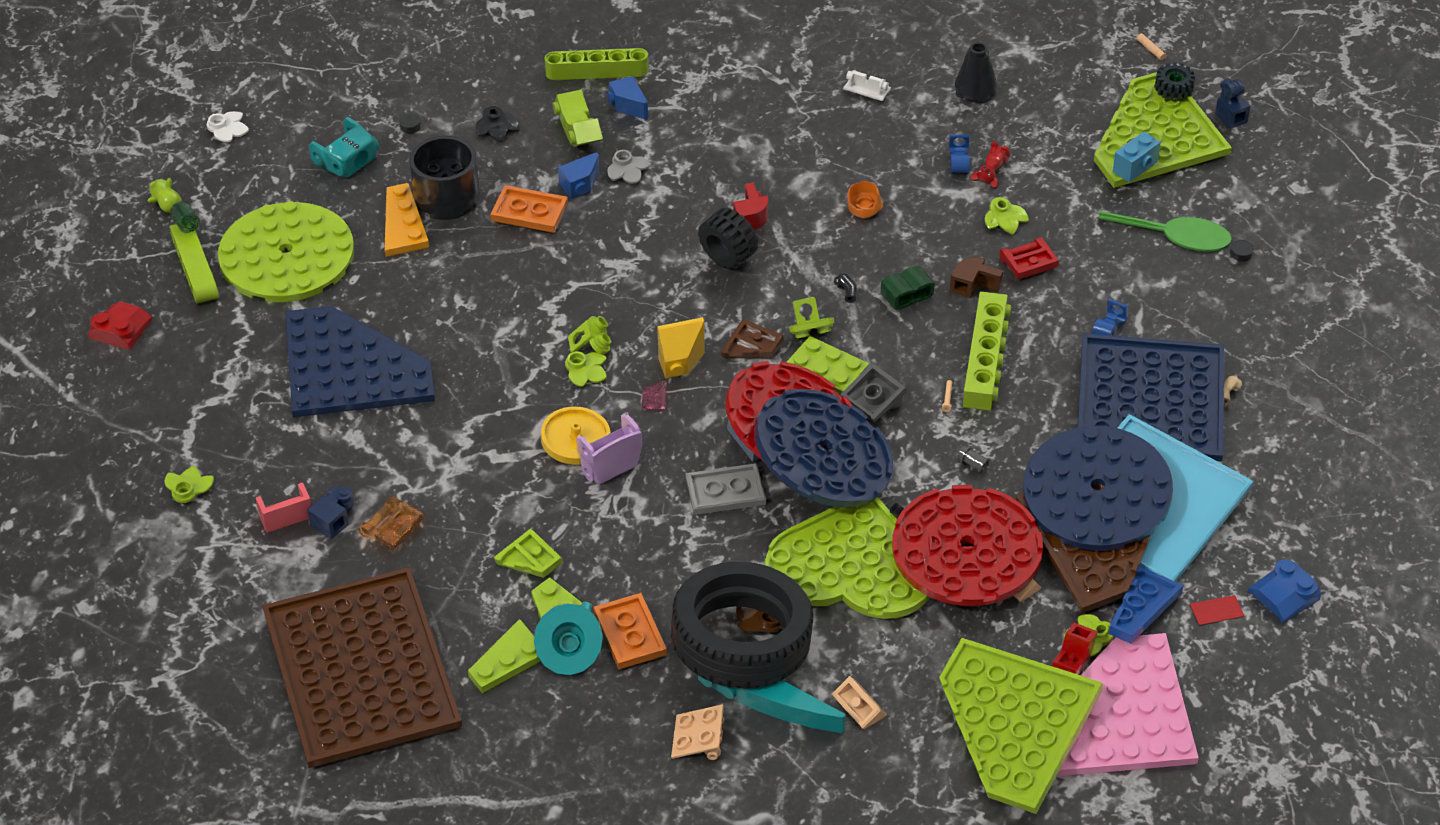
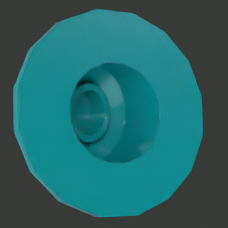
[534,602,603,675]

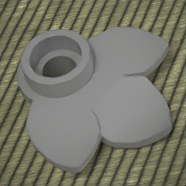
[607,150,650,184]

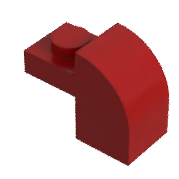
[733,183,768,230]
[1052,622,1098,675]

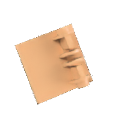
[671,704,724,760]

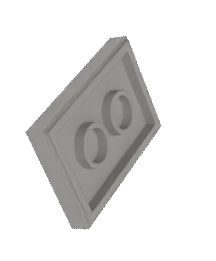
[685,463,766,515]

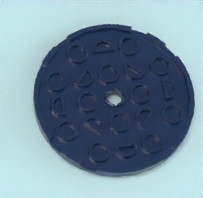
[754,389,893,508]
[1023,426,1173,551]

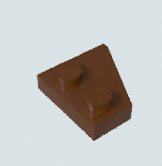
[721,319,784,358]

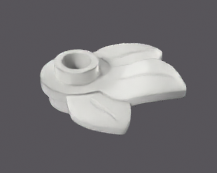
[207,111,249,142]

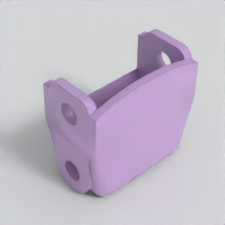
[576,414,642,484]

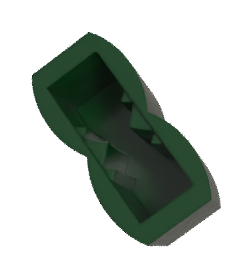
[880,266,935,310]

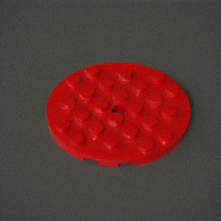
[725,361,852,463]
[892,485,1043,606]

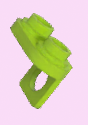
[789,297,835,338]
[568,316,611,355]

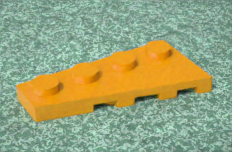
[385,183,429,257]

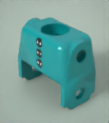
[309,117,379,178]

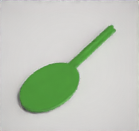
[1098,211,1231,252]

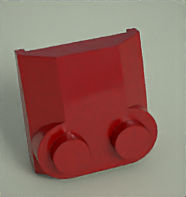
[88,301,152,350]

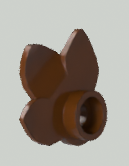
[736,607,782,633]

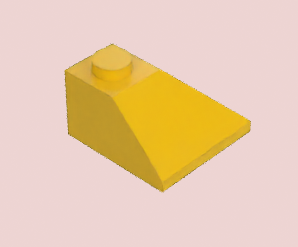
[657,317,705,378]

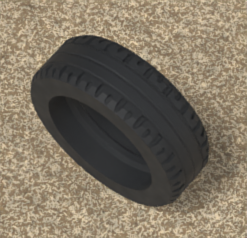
[671,561,814,689]

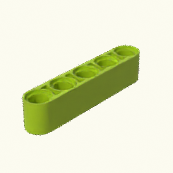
[544,48,649,80]
[169,220,219,304]

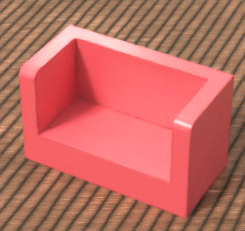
[256,482,311,533]

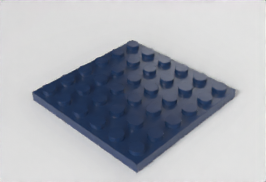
[1077,333,1224,462]

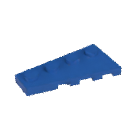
[1109,566,1183,644]

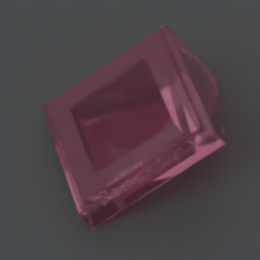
[641,381,667,409]

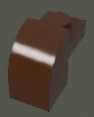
[950,257,1003,298]

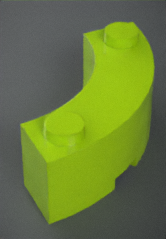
[553,90,603,147]

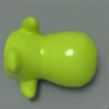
[148,178,182,213]

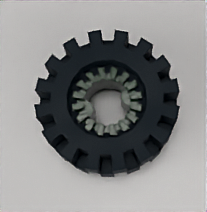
[1155,63,1195,101]

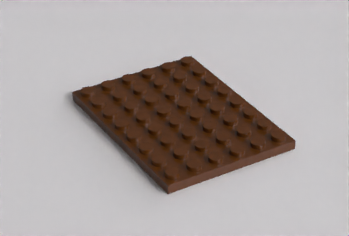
[262,567,462,768]

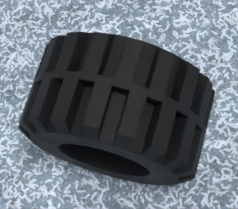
[698,208,758,270]

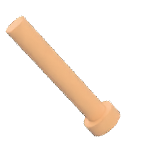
[942,380,953,412]

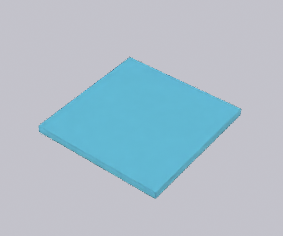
[1118,414,1253,582]

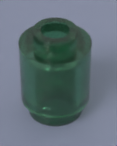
[170,202,200,233]

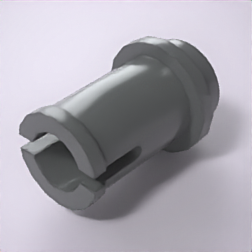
[957,446,990,473]

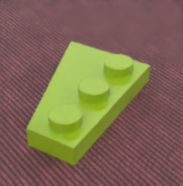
[468,619,541,693]

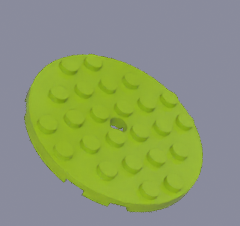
[218,201,354,302]

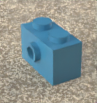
[1113,131,1161,182]

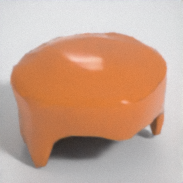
[847,181,883,219]

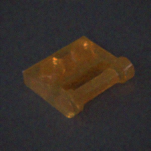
[358,496,424,550]

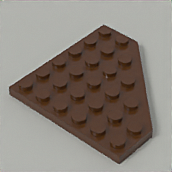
[1016,482,1153,613]

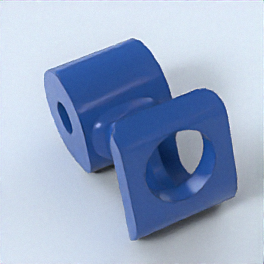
[949,134,970,173]
[1092,298,1128,336]

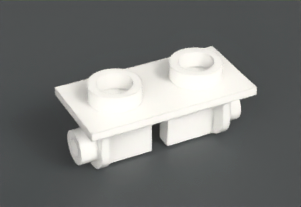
[843,70,891,101]

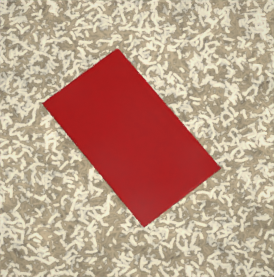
[1190,595,1244,625]

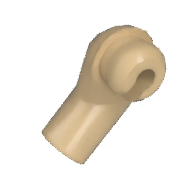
[1224,376,1242,406]

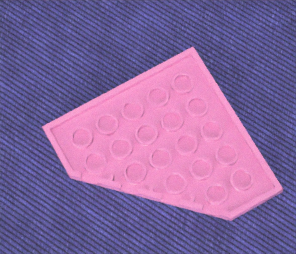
[1057,633,1198,776]

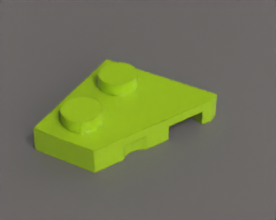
[494,528,563,578]
[531,577,582,620]

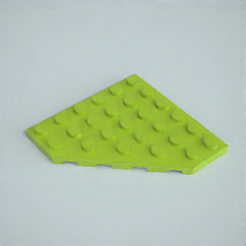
[1094,72,1232,188]
[939,638,1104,814]

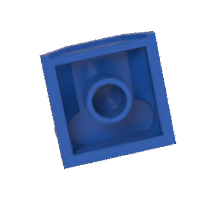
[1248,560,1321,623]

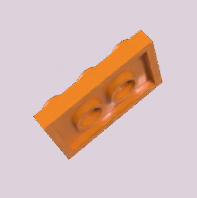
[490,185,568,233]
[593,593,667,670]

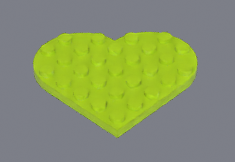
[765,497,930,619]

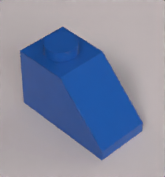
[606,76,648,119]
[558,152,600,199]

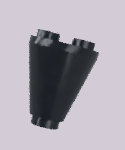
[954,42,997,104]

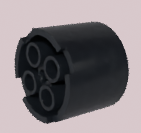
[409,136,480,220]

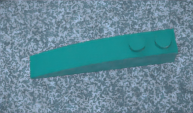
[698,676,846,733]

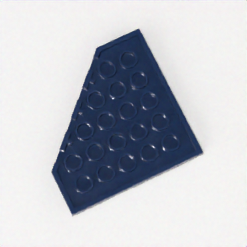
[285,306,435,417]

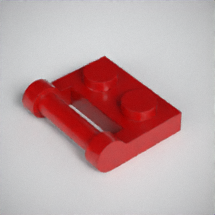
[999,237,1059,280]

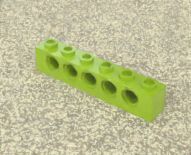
[963,292,1011,411]

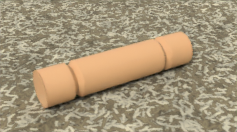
[1137,33,1167,60]

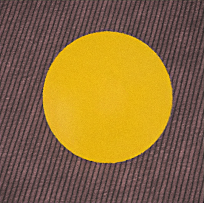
[541,407,610,465]

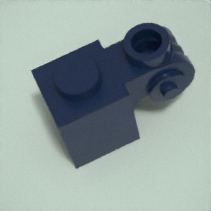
[1215,78,1250,129]
[307,486,354,540]

